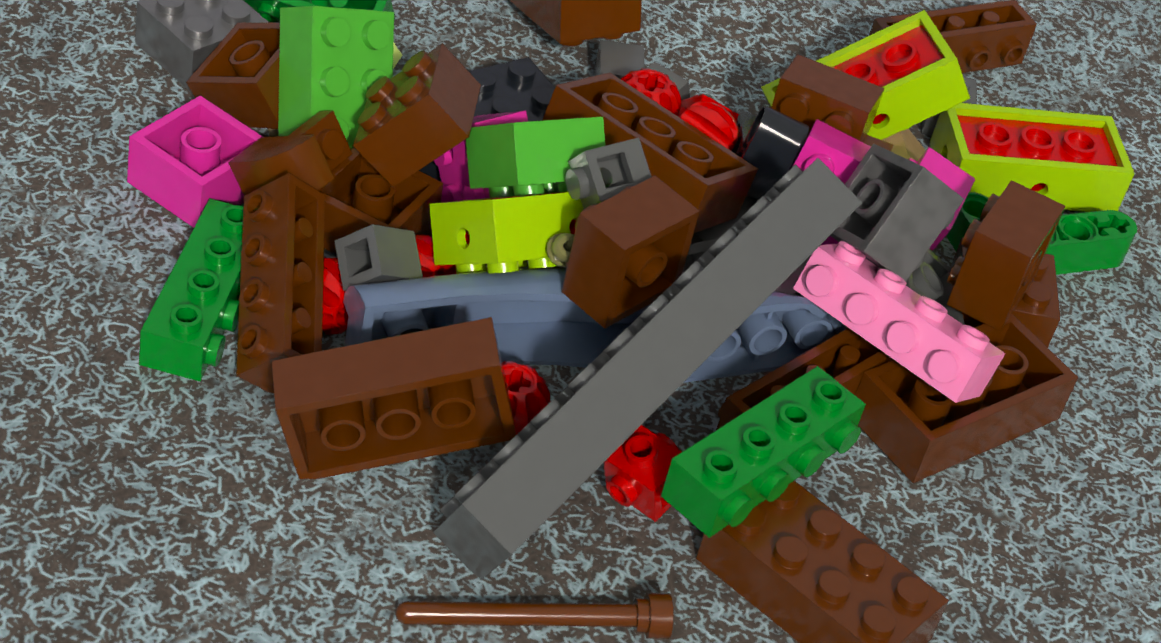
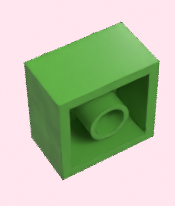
[466,117,605,198]

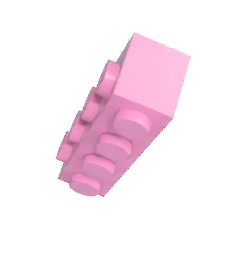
[793,241,1006,403]

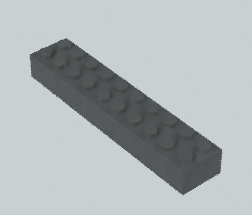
[433,158,862,579]

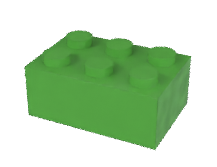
[278,6,394,149]

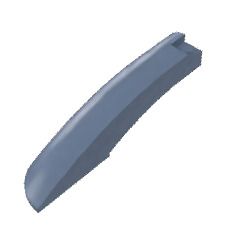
[343,268,846,383]

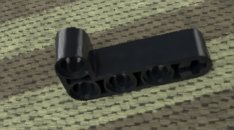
[732,105,809,201]

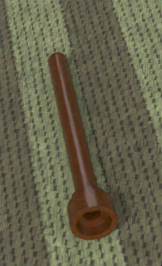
[395,593,674,639]

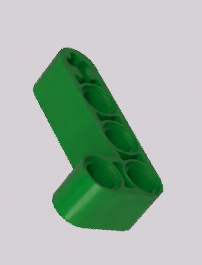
[946,192,1137,275]

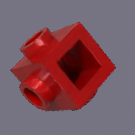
[604,425,682,522]

